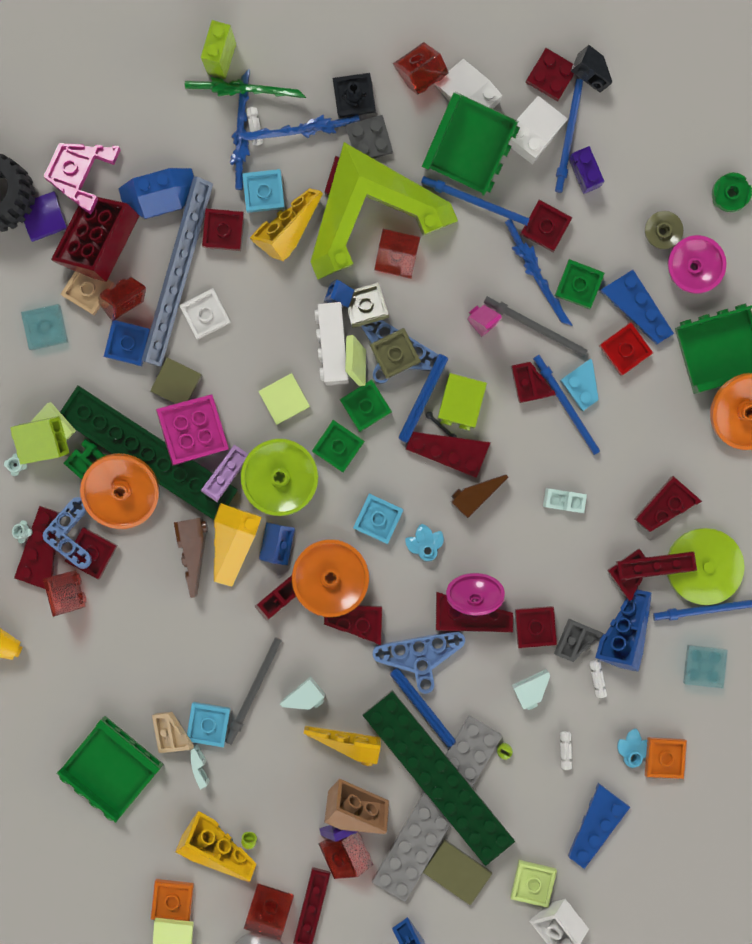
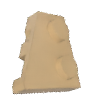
[152,712,194,753]

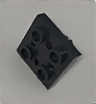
[332,73,376,118]

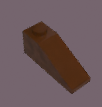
[451,475,509,518]

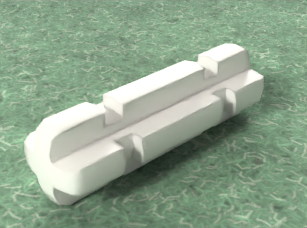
[246,107,263,146]
[590,660,607,698]
[560,731,572,770]

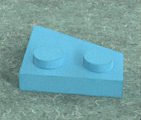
[560,359,599,411]

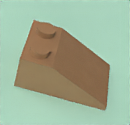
[324,779,389,834]

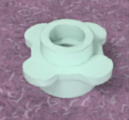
[4,453,27,476]
[12,520,32,543]

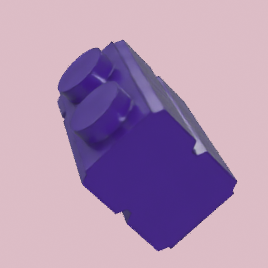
[569,146,605,194]

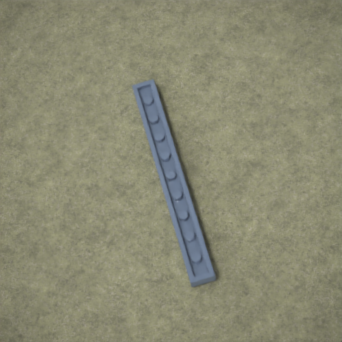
[142,176,213,367]

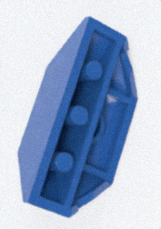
[118,168,194,219]

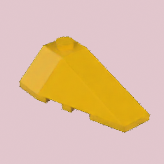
[250,188,323,261]
[214,503,261,587]
[304,726,381,766]
[175,811,256,882]

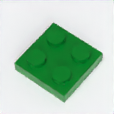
[554,259,605,310]
[339,380,392,432]
[312,420,365,473]

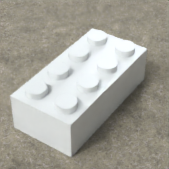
[314,302,349,386]

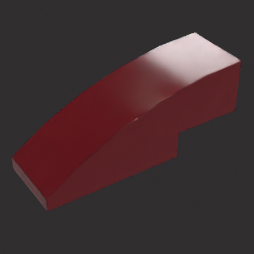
[255,575,296,621]

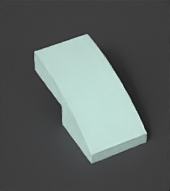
[543,488,587,513]
[191,744,210,790]

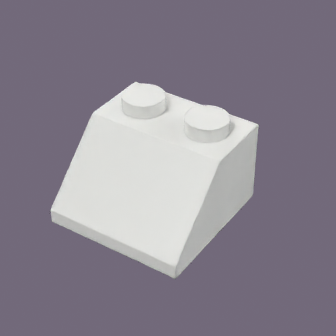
[529,899,589,944]

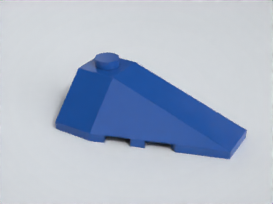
[595,590,652,672]

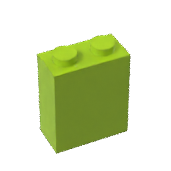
[201,20,237,80]
[437,373,487,431]
[10,416,70,465]

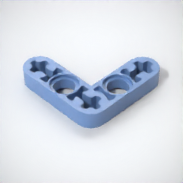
[43,497,92,569]

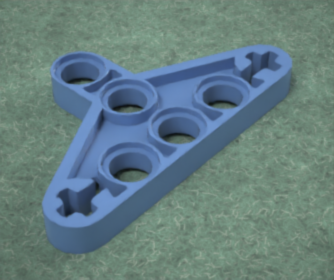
[361,320,438,384]
[373,631,465,694]

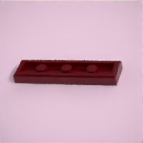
[616,551,697,581]
[293,867,331,944]

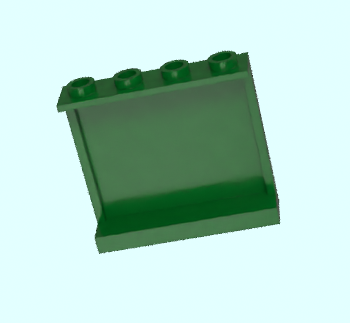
[421,92,520,196]
[675,303,752,394]
[56,716,164,823]

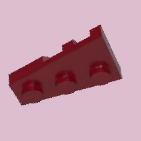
[634,476,702,532]
[324,605,382,645]

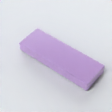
[201,445,248,502]

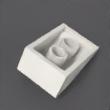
[434,59,502,109]
[509,96,568,165]

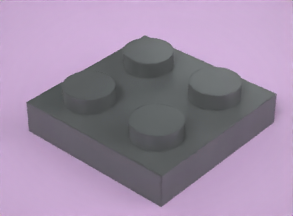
[346,115,393,159]

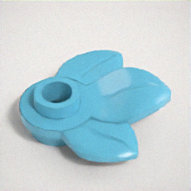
[405,524,444,561]
[617,728,647,768]

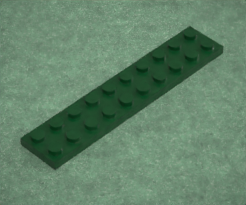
[60,385,238,520]
[362,690,515,866]

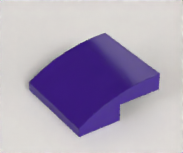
[23,191,67,242]

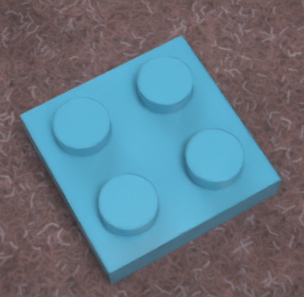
[242,169,285,213]
[353,493,404,544]
[187,702,231,748]

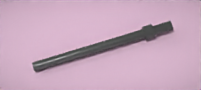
[483,296,588,356]
[225,637,282,745]

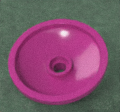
[668,235,727,294]
[446,573,505,616]

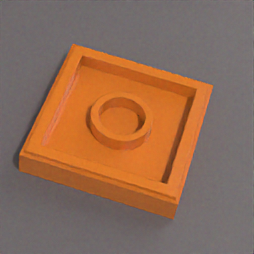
[645,737,687,779]
[151,879,194,921]

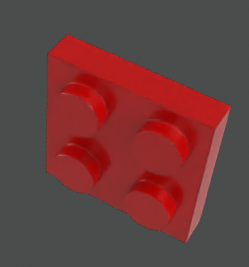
[599,322,653,376]

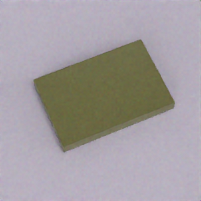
[423,839,492,905]

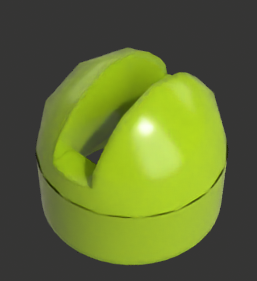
[497,743,513,760]
[241,832,257,850]

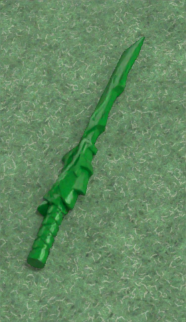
[185,76,306,98]

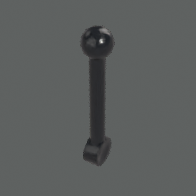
[426,412,457,438]

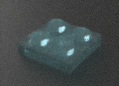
[21,304,68,350]
[683,645,728,688]

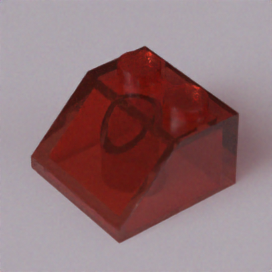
[393,42,449,95]
[374,229,421,279]
[98,277,146,321]
[43,570,87,617]
[318,832,373,879]
[243,883,294,940]

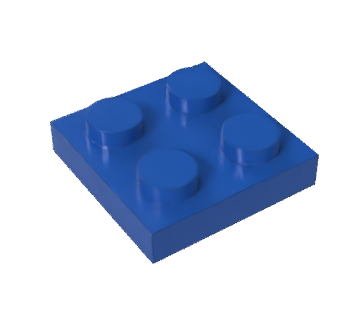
[103,320,150,366]

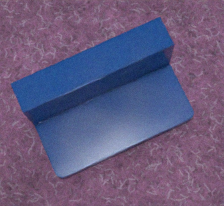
[259,522,295,565]

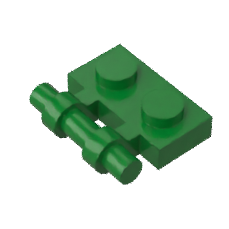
[63,439,106,480]

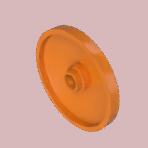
[710,373,752,450]
[80,453,159,529]
[292,540,369,617]

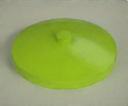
[241,439,318,516]
[667,528,745,605]

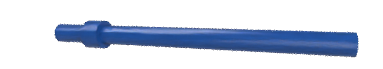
[555,79,583,193]
[421,176,530,226]
[533,355,600,455]
[653,600,752,621]

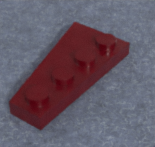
[405,432,491,478]
[14,506,59,591]
[436,592,513,633]

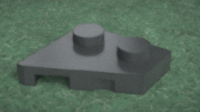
[554,619,604,662]

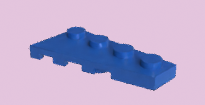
[600,270,674,345]
[568,783,630,869]

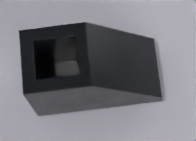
[571,45,612,93]

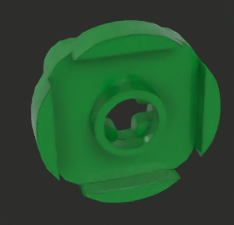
[712,172,752,212]

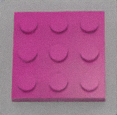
[156,394,229,465]

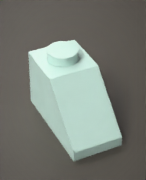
[512,669,550,710]
[280,676,325,710]

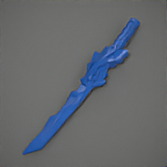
[230,69,250,190]
[237,115,360,140]
[505,219,573,326]

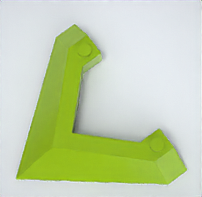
[310,142,458,280]

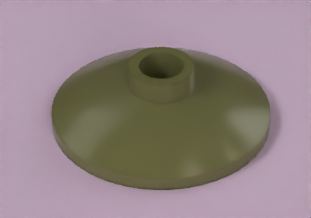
[645,211,684,249]

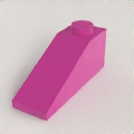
[467,305,502,337]

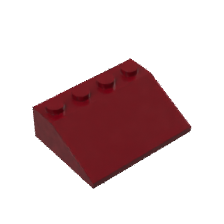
[51,197,139,282]

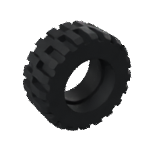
[0,154,35,232]

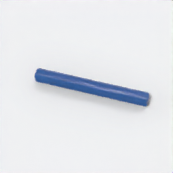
[399,354,448,443]
[390,668,456,747]

